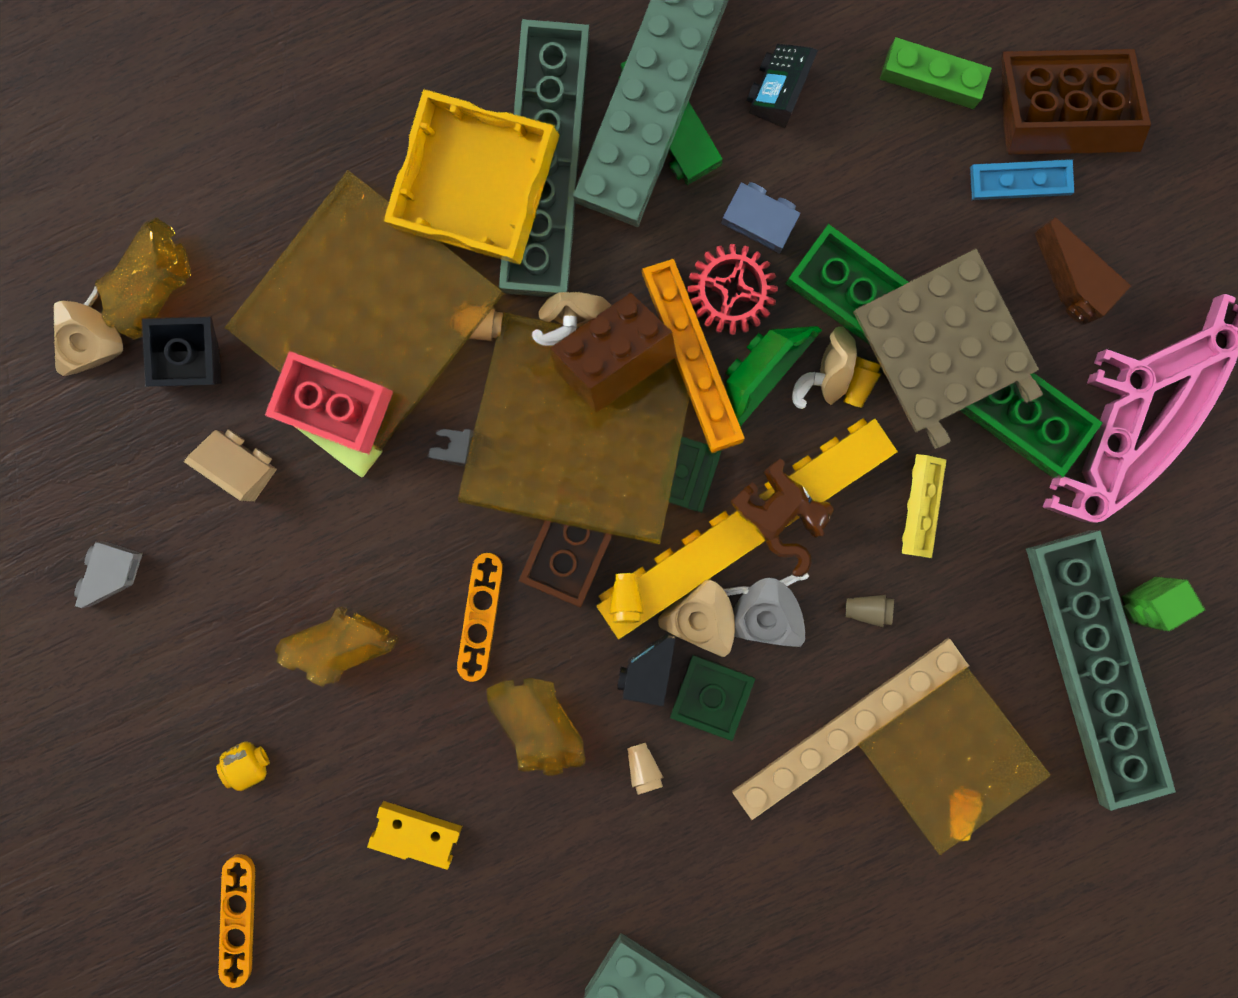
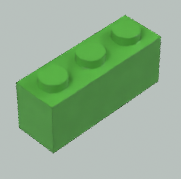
[880,37,992,109]
[1121,577,1205,631]

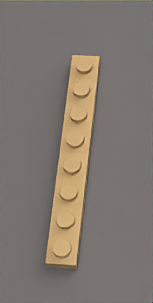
[732,638,969,820]

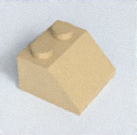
[184,429,277,502]

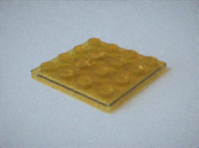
[858,666,1051,856]

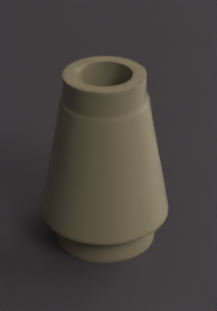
[845,595,894,628]

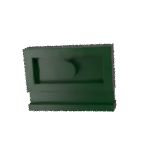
[656,435,722,513]

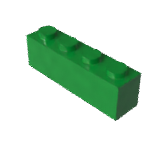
[618,60,723,185]

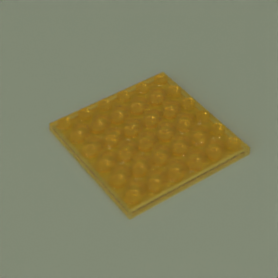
[225,170,504,451]
[458,312,690,544]

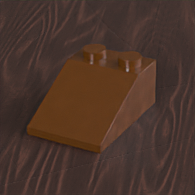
[1035,217,1131,324]

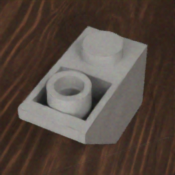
[74,542,143,608]

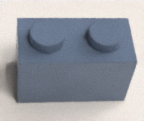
[721,182,801,253]

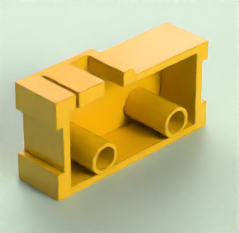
[367,801,462,870]

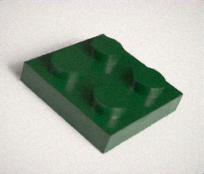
[669,654,756,741]

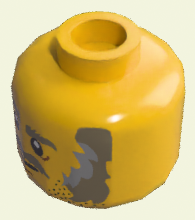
[216,741,270,791]

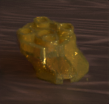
[95,218,191,340]
[275,607,400,687]
[487,678,585,776]

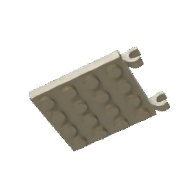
[853,249,1043,449]

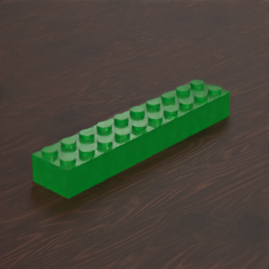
[785,224,1103,479]

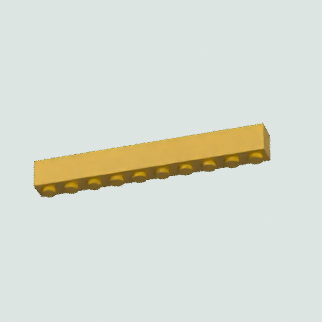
[596,418,898,640]

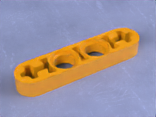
[457,553,503,682]
[218,854,255,988]

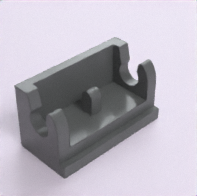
[429,429,484,469]

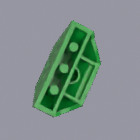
[724,326,822,427]

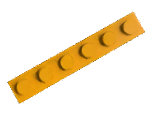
[642,259,745,453]

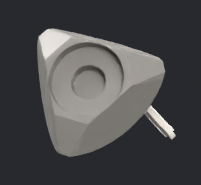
[733,573,809,647]

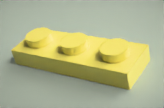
[902,454,946,558]

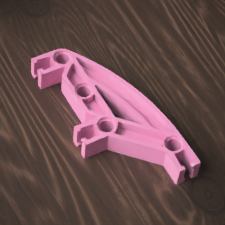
[1043,294,1238,523]

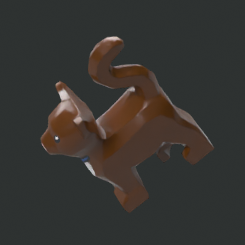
[730,458,834,577]

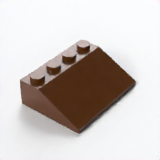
[1002,49,1151,155]

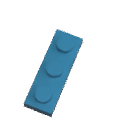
[970,160,1074,200]

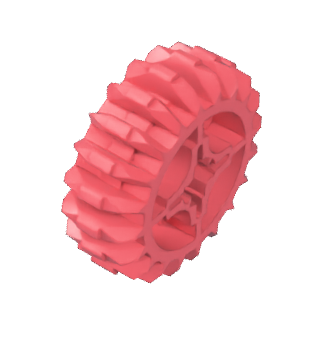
[687,244,778,335]

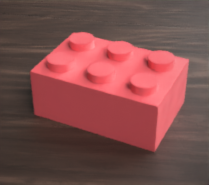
[265,351,393,454]

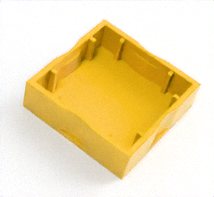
[384,89,560,265]

